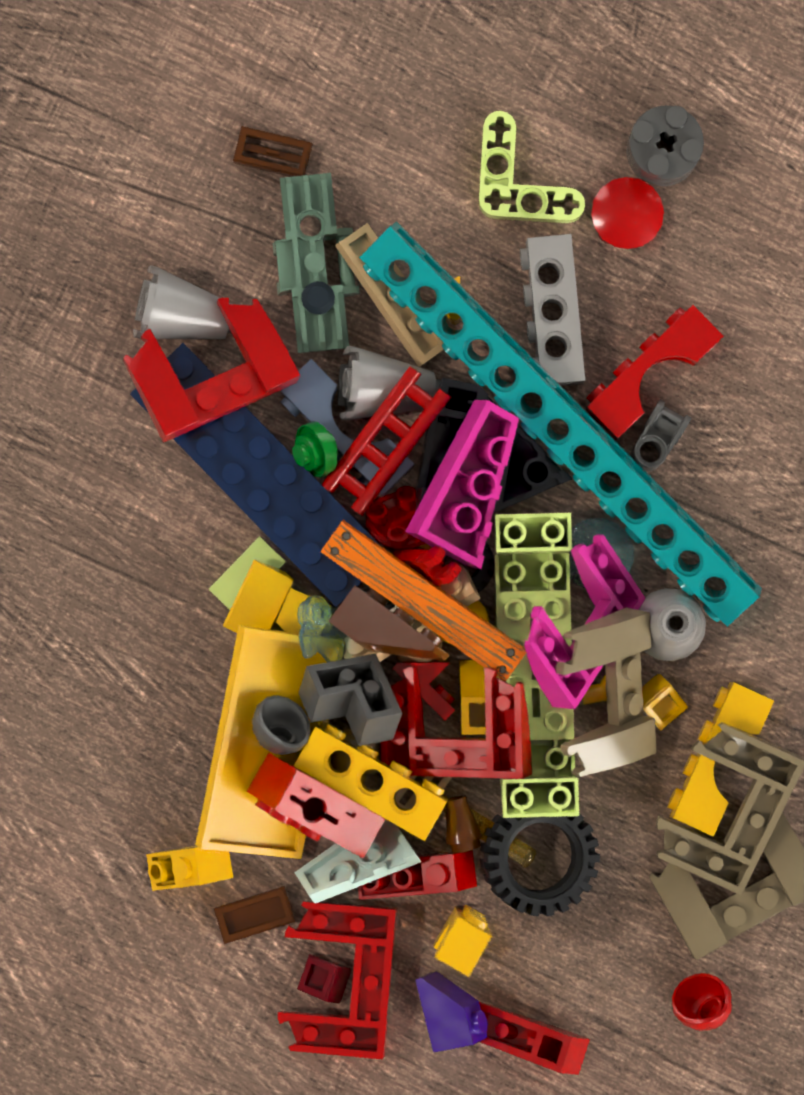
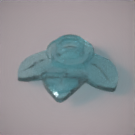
[298,595,347,662]

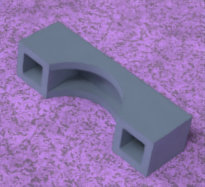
[280,359,415,497]

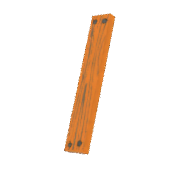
[320,520,526,682]

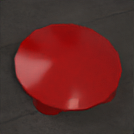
[591,177,664,250]
[366,486,425,549]

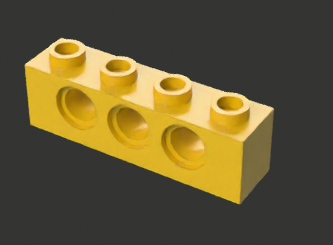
[294,723,449,841]

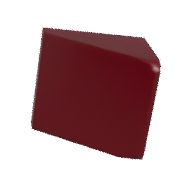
[297,954,351,1004]

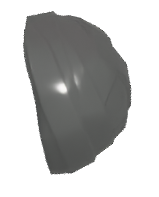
[252,695,310,755]

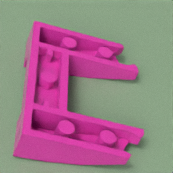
[524,534,646,709]

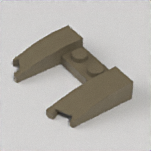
[556,607,657,777]
[656,722,804,896]
[649,809,804,960]

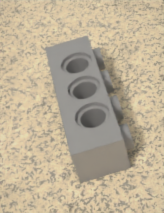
[520,234,585,386]

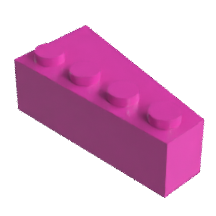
[405,400,519,569]

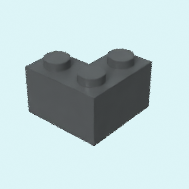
[299,654,402,746]

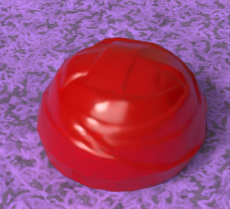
[672,973,732,1031]

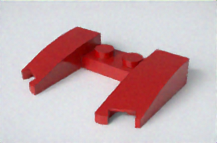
[123,297,300,443]
[381,666,532,779]
[277,901,398,1060]

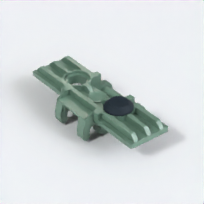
[272,173,360,353]

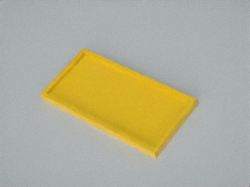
[195,625,345,859]

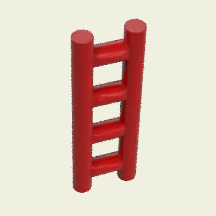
[321,366,451,516]

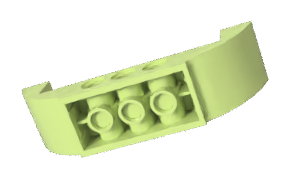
[494,513,579,818]

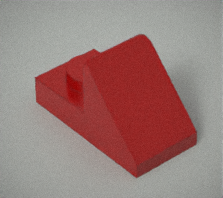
[392,662,455,721]

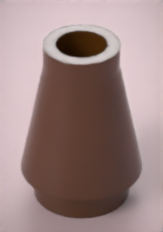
[446,795,483,853]

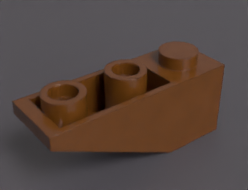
[328,585,449,661]

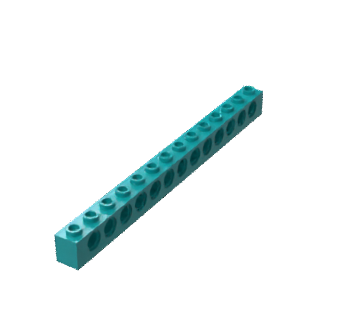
[359,221,762,627]

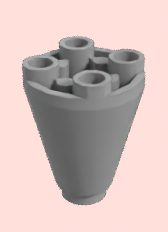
[639,588,706,662]

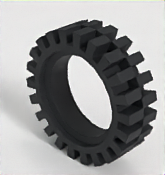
[480,813,600,916]

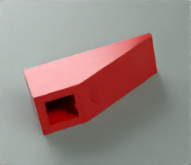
[358,850,477,900]

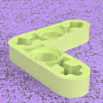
[479,111,585,223]

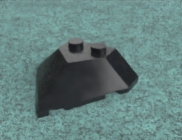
[415,378,572,513]

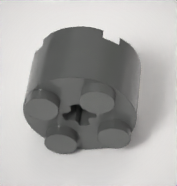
[626,105,704,187]

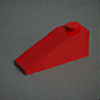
[479,1001,590,1075]

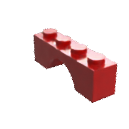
[585,305,724,441]

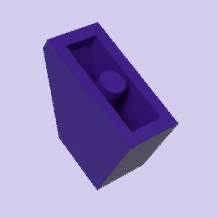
[415,971,488,1053]

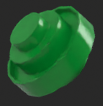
[292,421,338,477]

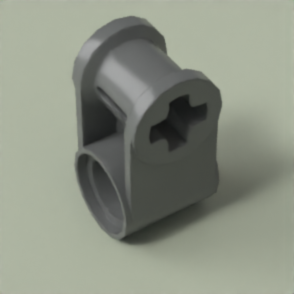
[631,399,692,472]

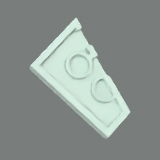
[294,820,421,903]

